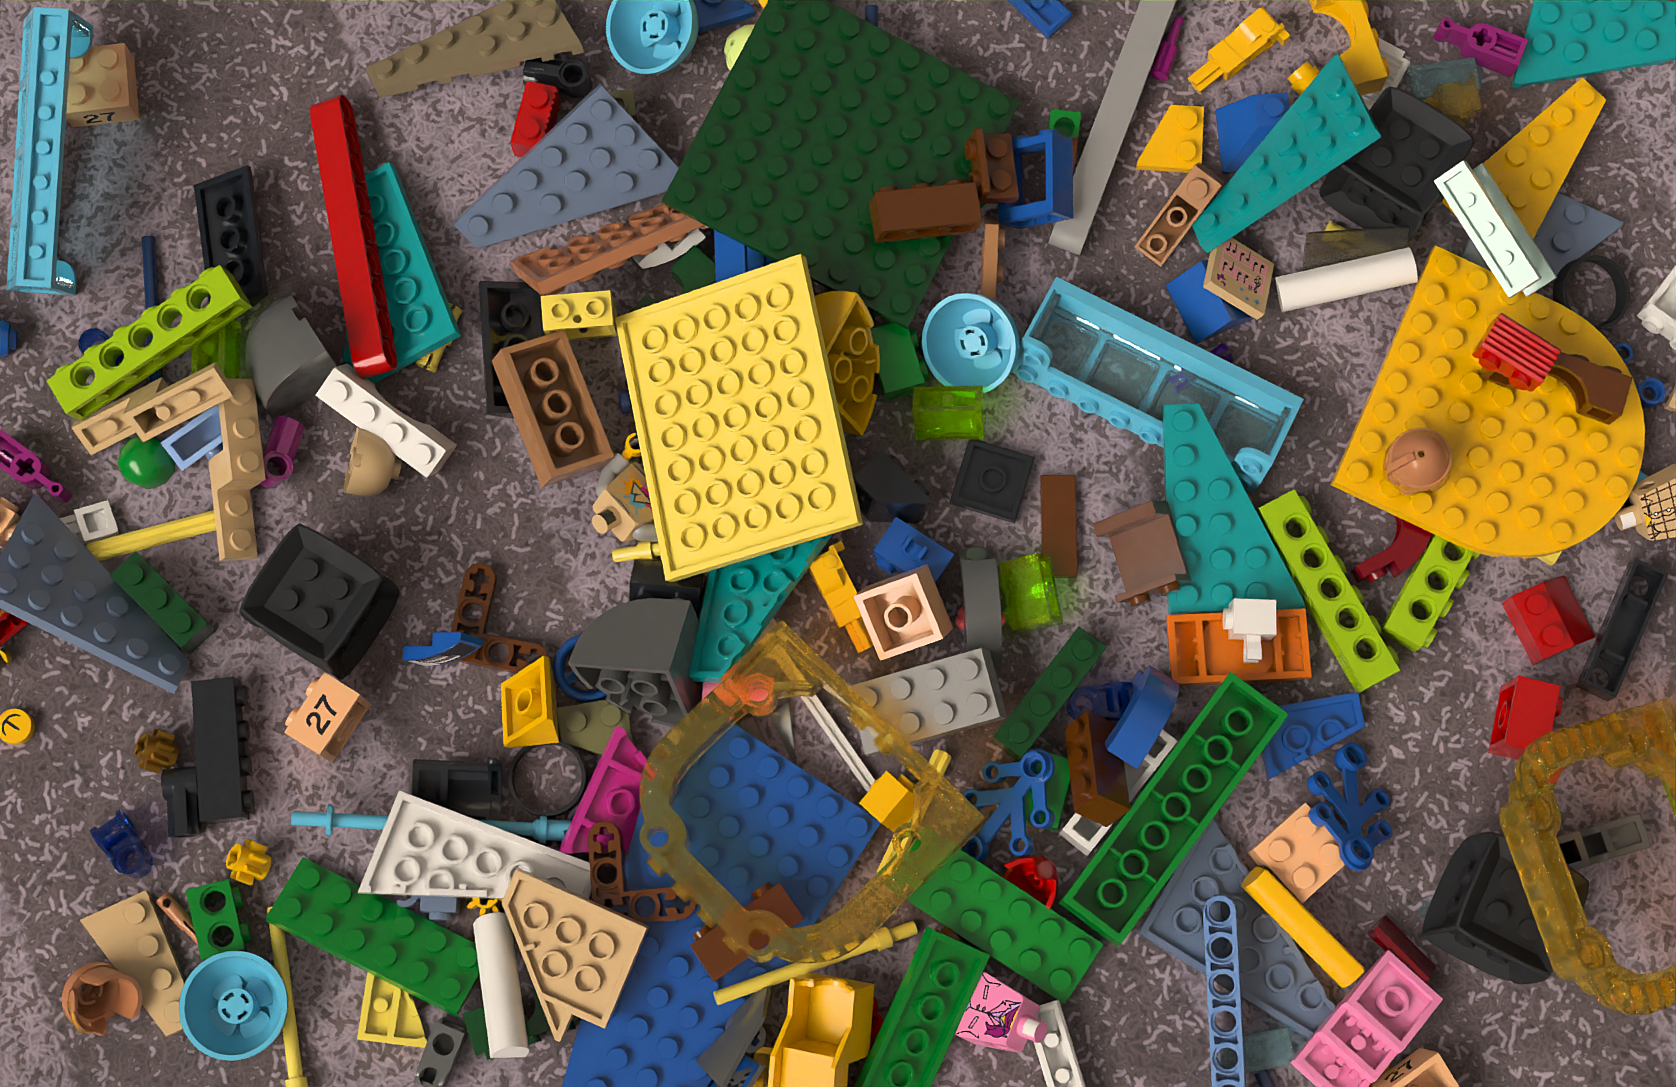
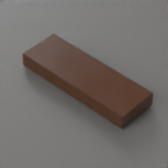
[1040,475,1077,578]

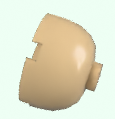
[344,427,402,497]

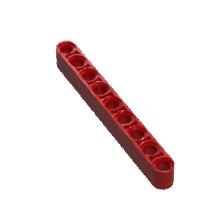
[310,94,398,379]

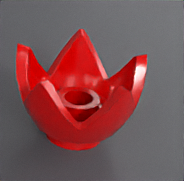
[1002,855,1059,910]

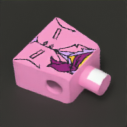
[955,972,1047,1053]

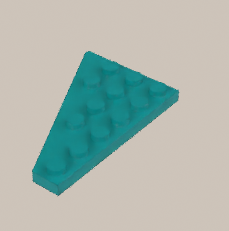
[1511,0,1676,89]
[1192,54,1382,253]
[343,162,461,384]
[1162,404,1305,613]
[688,492,858,684]

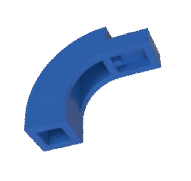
[1105,665,1179,769]

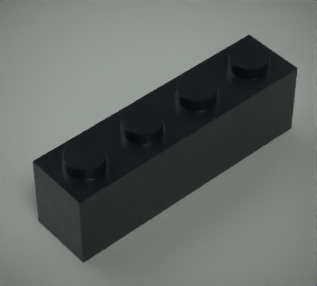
[191,677,255,825]

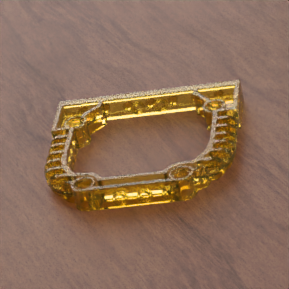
[639,620,985,964]
[1499,697,1676,1016]

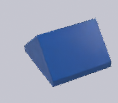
[1166,260,1254,345]

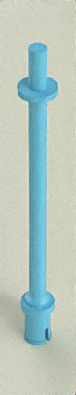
[291,804,571,844]

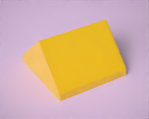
[501,656,559,748]

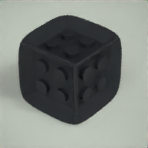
[1319,86,1474,247]
[239,523,400,680]
[1422,832,1589,985]

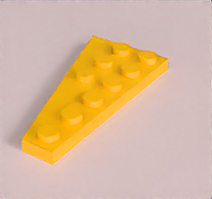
[1442,77,1606,239]

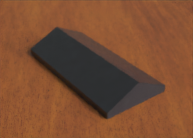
[194,165,268,306]
[479,281,546,419]

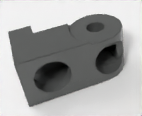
[414,1018,469,1087]

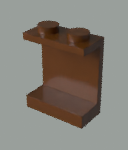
[1093,500,1192,607]

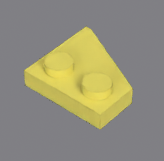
[357,972,427,1048]

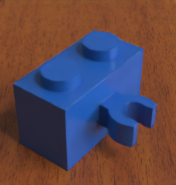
[873,517,954,585]

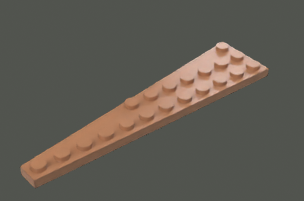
[510,204,709,296]

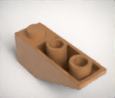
[1134,162,1226,267]

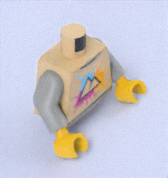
[592,433,658,542]

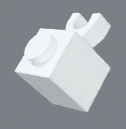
[1223,599,1276,663]

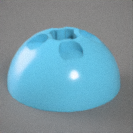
[606,0,699,75]
[922,293,1020,395]
[179,951,288,1061]

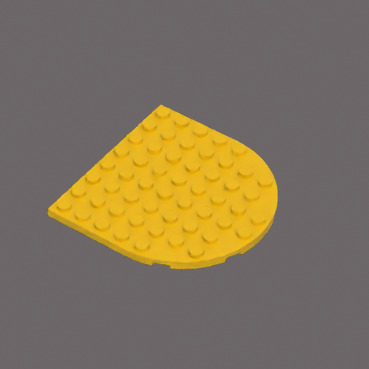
[1331,245,1645,559]

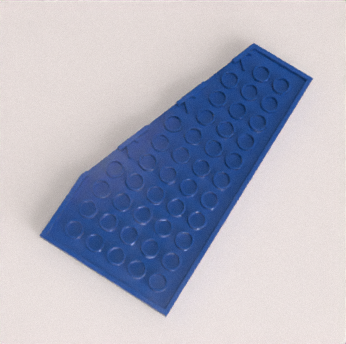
[562,704,881,1087]

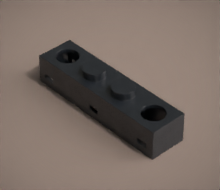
[1576,558,1668,701]

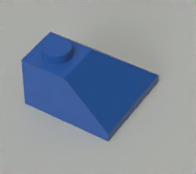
[1215,92,1289,174]

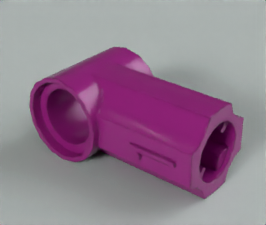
[259,416,305,488]

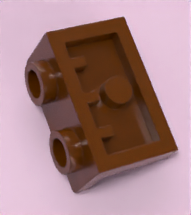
[965,128,1019,204]

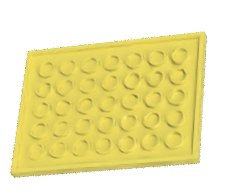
[615,254,863,582]

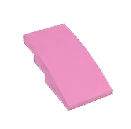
[1290,950,1443,1087]

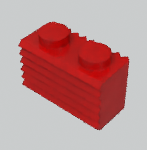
[510,81,562,157]
[1472,313,1561,392]

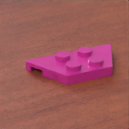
[558,726,658,854]

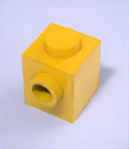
[859,770,924,834]

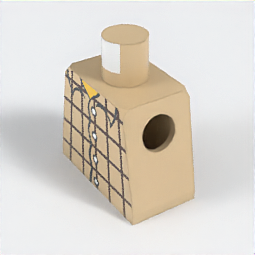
[1614,463,1676,540]

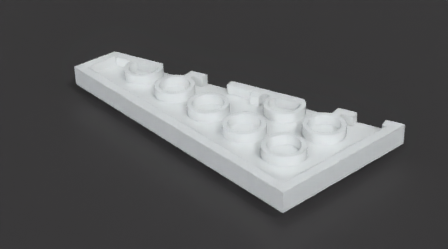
[358,791,592,899]

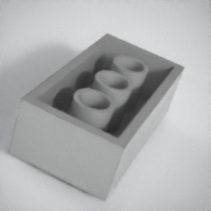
[848,648,1008,755]

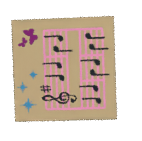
[1203,237,1274,320]

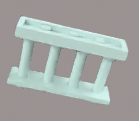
[1434,161,1557,298]

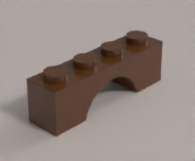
[1479,352,1632,425]

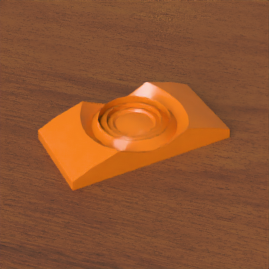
[1166,608,1312,686]

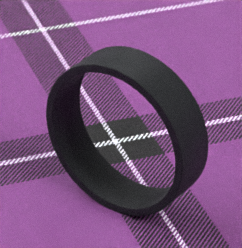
[1553,255,1630,330]
[508,740,587,818]

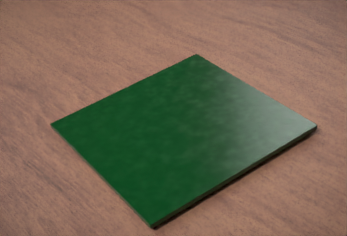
[661,0,1020,329]

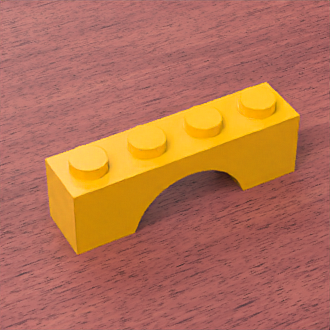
[1309,0,1389,96]

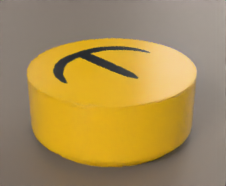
[0,709,35,745]

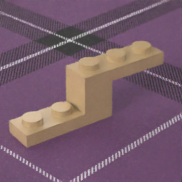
[72,362,235,455]
[208,378,266,561]

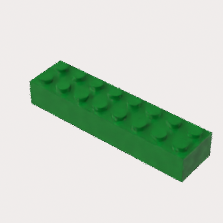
[1059,672,1289,946]

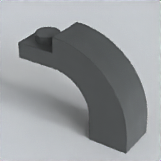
[958,547,1002,668]
[1542,813,1652,870]

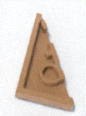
[981,215,1005,343]

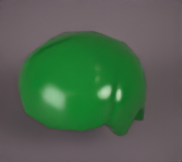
[117,436,176,489]

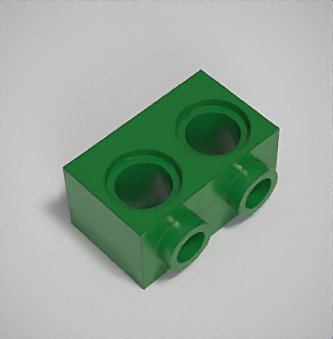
[186,879,252,961]

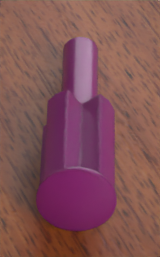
[1149,16,1184,81]

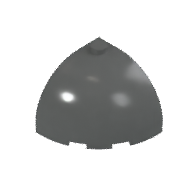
[245,291,337,420]
[569,598,703,729]

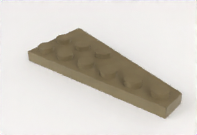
[365,0,584,98]

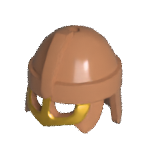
[1383,428,1452,495]
[62,961,143,1036]

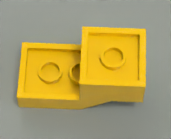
[768,972,875,1087]

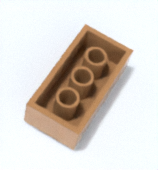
[492,330,614,488]

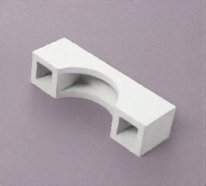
[316,364,457,478]
[1060,729,1178,856]

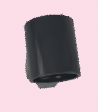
[523,57,592,98]
[161,766,201,838]

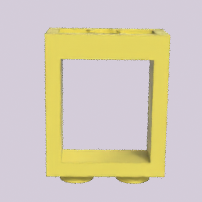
[541,290,618,340]

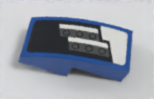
[402,632,483,666]

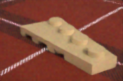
[80,890,186,1037]

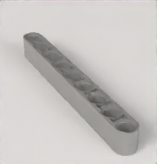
[1048,0,1177,256]

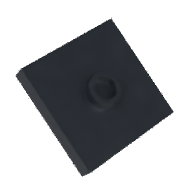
[949,437,1035,524]

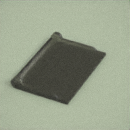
[1302,226,1409,271]

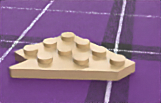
[502,868,650,1042]

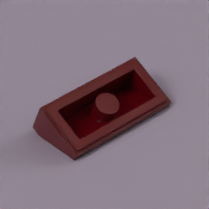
[1368,915,1435,983]

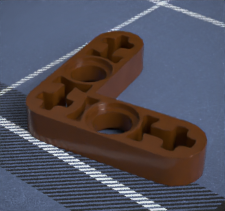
[451,563,549,673]
[588,821,699,924]

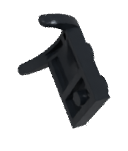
[411,756,502,821]

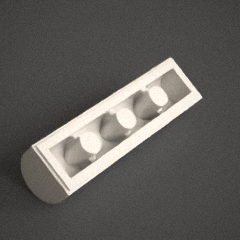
[1275,247,1418,312]
[473,912,529,1058]
[1033,1000,1086,1087]

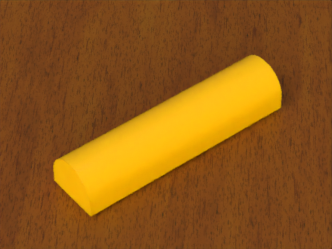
[1241,867,1365,988]

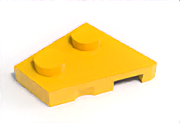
[1136,105,1204,173]

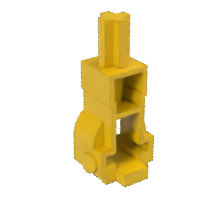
[1188,7,1290,93]
[808,541,874,653]

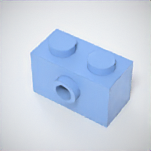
[161,404,223,471]

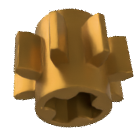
[134,728,179,774]

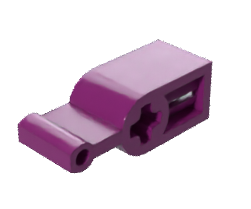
[1433,18,1528,77]
[0,429,72,503]

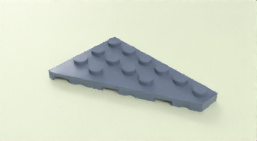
[1137,818,1336,1040]

